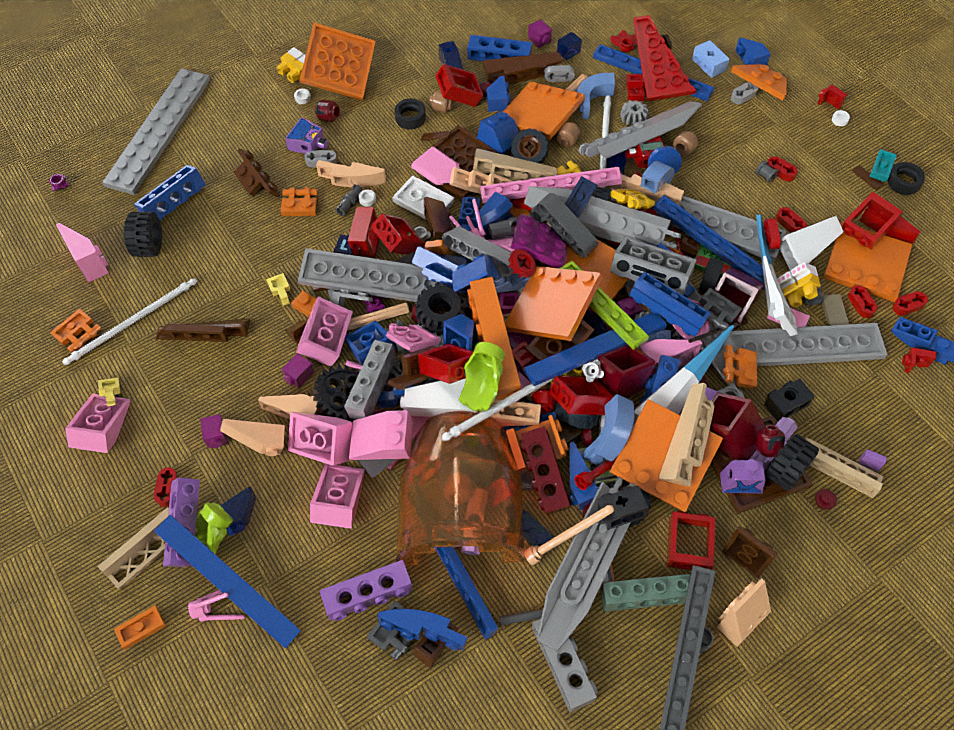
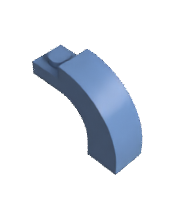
[577,73,615,119]
[640,161,674,194]
[582,394,634,466]

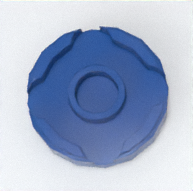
[647,146,682,174]

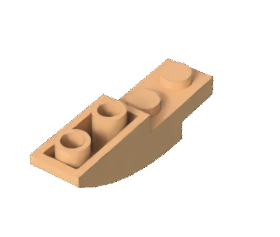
[316,160,386,187]

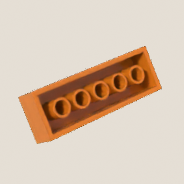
[467,277,521,400]

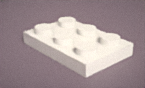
[392,175,454,219]

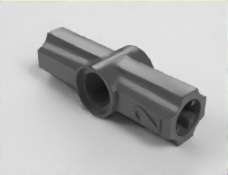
[488,214,543,240]

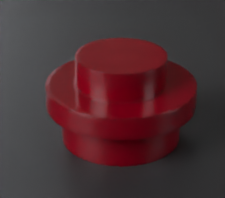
[815,489,837,510]

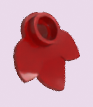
[610,30,637,52]

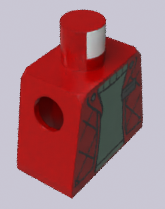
[625,135,664,168]

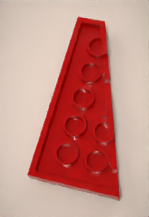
[633,15,696,101]

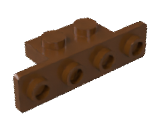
[234,148,281,198]
[388,346,437,390]

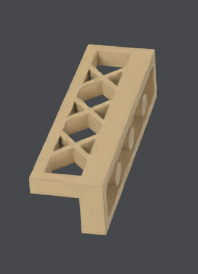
[806,438,884,498]
[97,507,169,590]

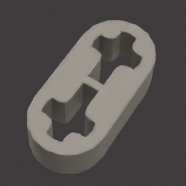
[544,65,575,82]
[731,82,759,104]
[305,150,337,168]

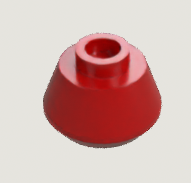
[531,389,558,414]

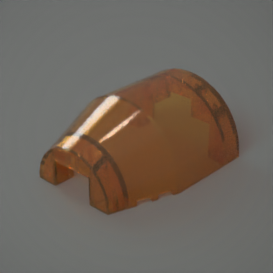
[396,411,525,565]

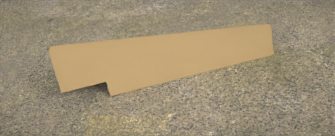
[473,148,557,181]
[659,383,714,486]

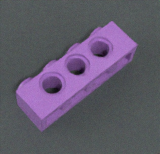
[163,478,200,568]
[319,560,413,621]

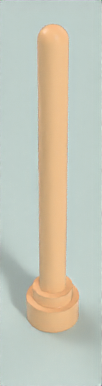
[524,505,614,565]

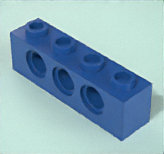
[467,35,532,61]
[134,165,206,221]

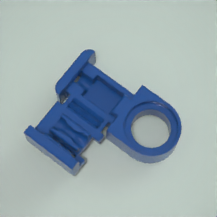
[377,385,412,408]

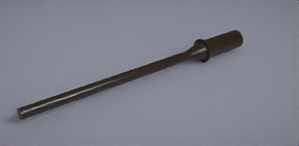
[688,318,748,343]

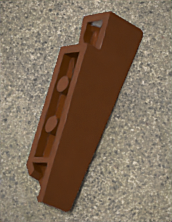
[483,52,563,85]
[156,318,250,342]

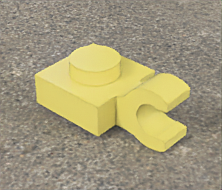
[266,273,290,306]
[98,378,120,406]

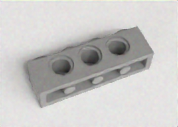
[344,340,396,420]
[532,619,598,713]

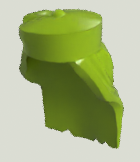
[458,342,505,412]
[195,502,233,572]

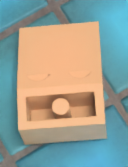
[717,578,771,647]

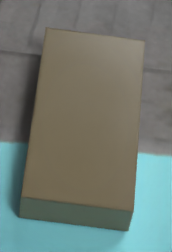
[822,294,849,326]

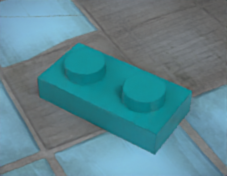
[869,149,897,182]

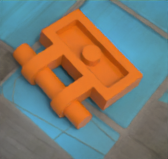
[280,187,318,216]
[50,309,102,353]
[723,345,757,389]

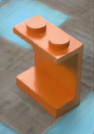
[506,415,569,472]

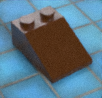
[423,197,455,241]
[526,320,594,361]
[722,526,777,578]

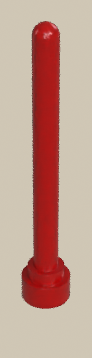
[574,457,617,490]

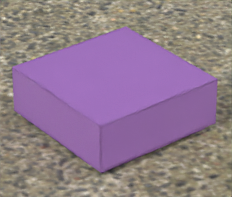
[858,449,887,472]

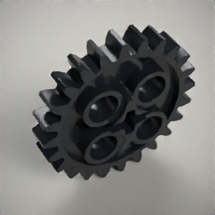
[312,364,360,424]

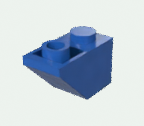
[735,38,771,66]
[487,76,510,112]

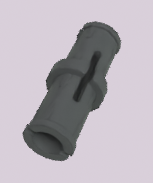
[335,184,363,216]

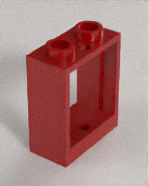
[435,64,483,107]
[842,192,903,249]
[348,207,380,259]
[371,213,425,255]
[418,344,473,384]
[549,376,614,415]
[666,510,715,571]

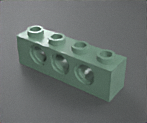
[600,574,690,612]

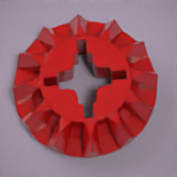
[507,249,536,278]

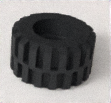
[124,212,162,257]
[416,283,465,336]
[766,434,819,491]

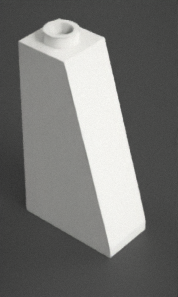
[780,216,844,272]
[400,378,478,418]

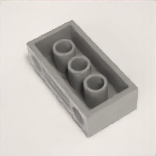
[610,237,697,295]

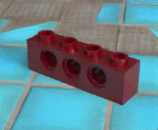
[520,426,572,515]

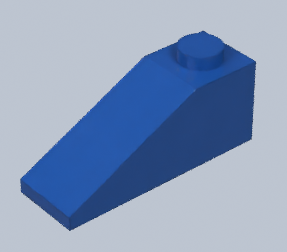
[568,441,599,511]

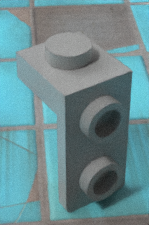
[330,289,373,307]

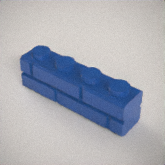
[629,271,711,337]

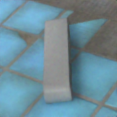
[442,226,523,277]

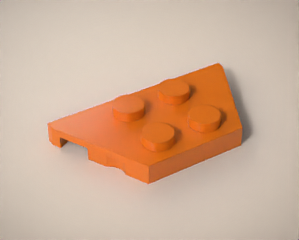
[731,64,787,101]

